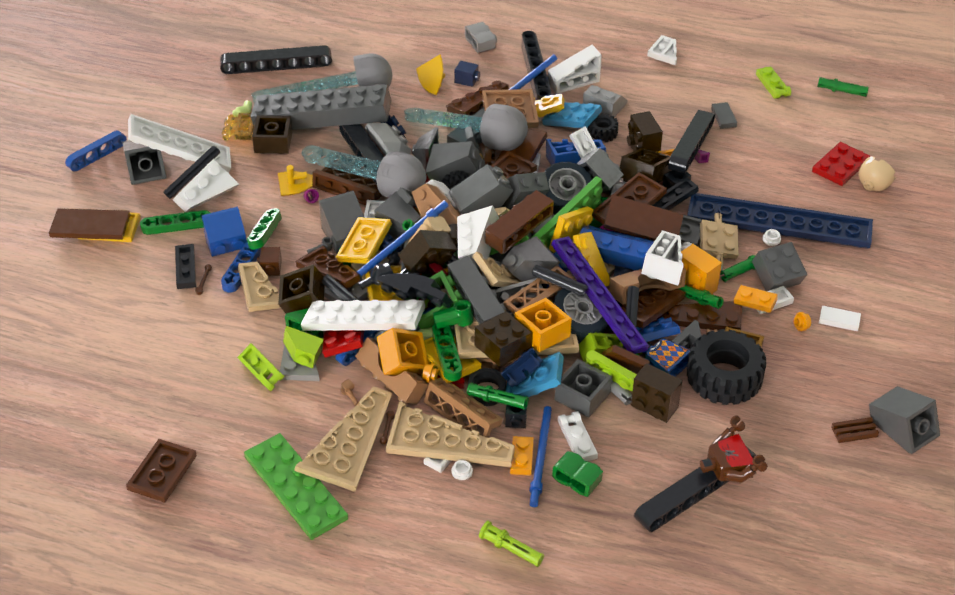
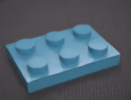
[542,102,602,128]
[506,352,564,397]

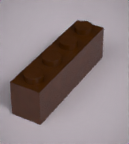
[485,190,554,254]

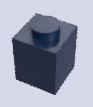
[454,60,480,87]

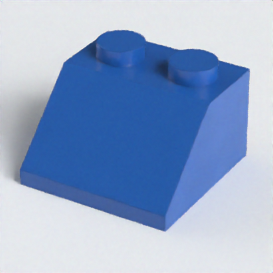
[202,206,247,257]

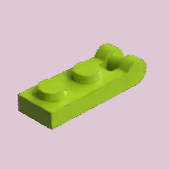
[756,66,791,99]
[237,343,285,391]
[585,350,637,392]

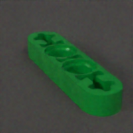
[247,208,282,250]
[140,210,210,235]
[432,324,462,381]

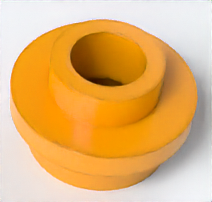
[793,312,811,331]
[422,363,439,383]

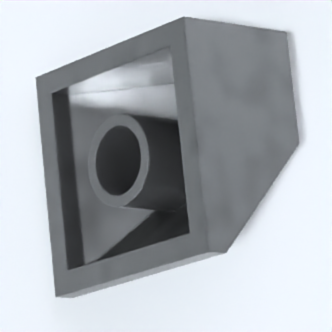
[412,127,439,170]
[501,236,560,282]

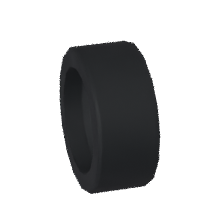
[468,368,506,406]

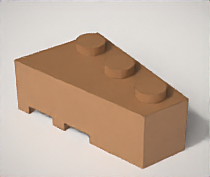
[411,183,461,225]

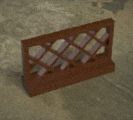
[312,159,382,205]

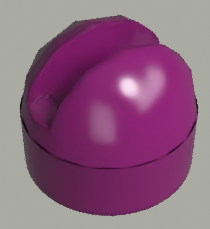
[303,188,319,203]

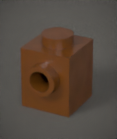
[257,247,282,276]

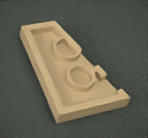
[238,262,281,312]

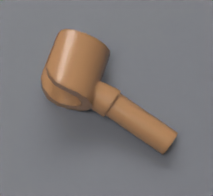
[341,379,359,406]

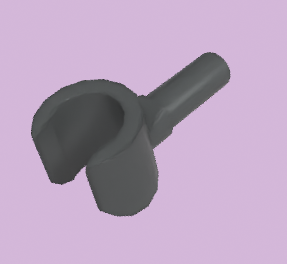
[307,237,333,254]

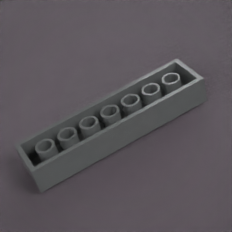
[251,84,392,130]

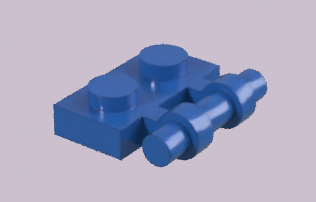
[636,317,680,342]

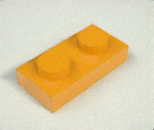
[734,285,778,313]
[510,436,534,475]

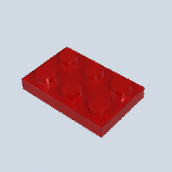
[812,142,870,186]
[322,330,364,358]

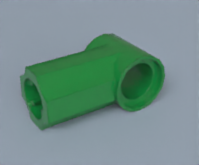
[432,300,474,330]

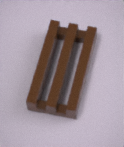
[831,417,879,443]

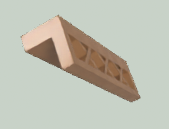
[503,266,574,314]
[424,378,503,438]

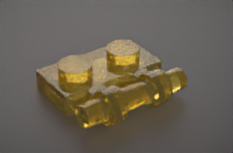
[222,113,254,141]

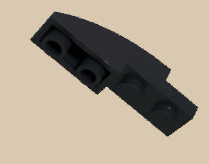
[377,273,453,308]

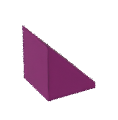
[694,149,710,163]

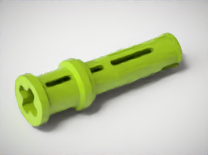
[479,521,544,567]

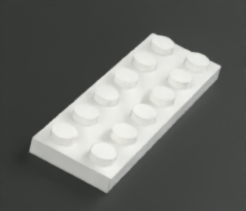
[128,114,231,173]
[301,299,425,331]

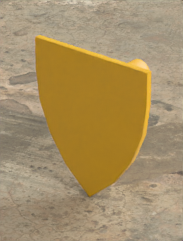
[416,54,445,95]
[278,165,313,196]

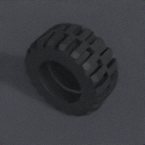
[686,329,766,405]

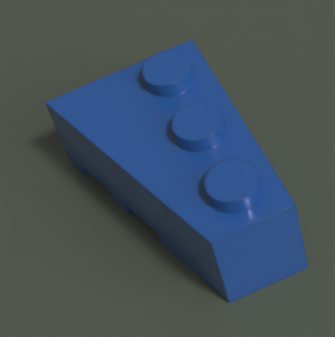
[546,139,606,165]

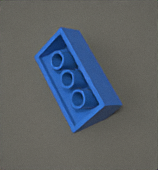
[580,225,654,270]

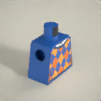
[642,339,690,377]

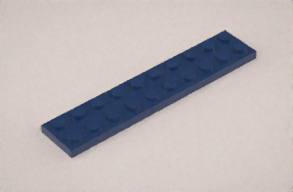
[687,193,873,248]

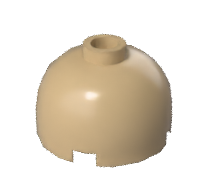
[859,157,896,192]

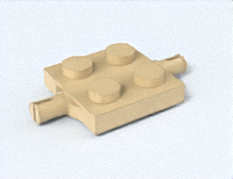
[700,213,738,266]

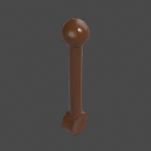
[195,264,212,295]
[379,411,395,445]

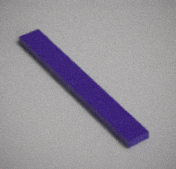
[551,236,649,354]

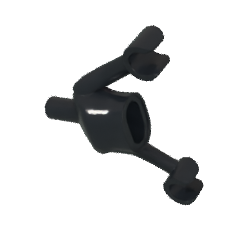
[359,250,411,290]

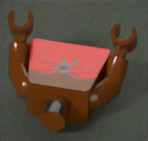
[700,415,768,483]

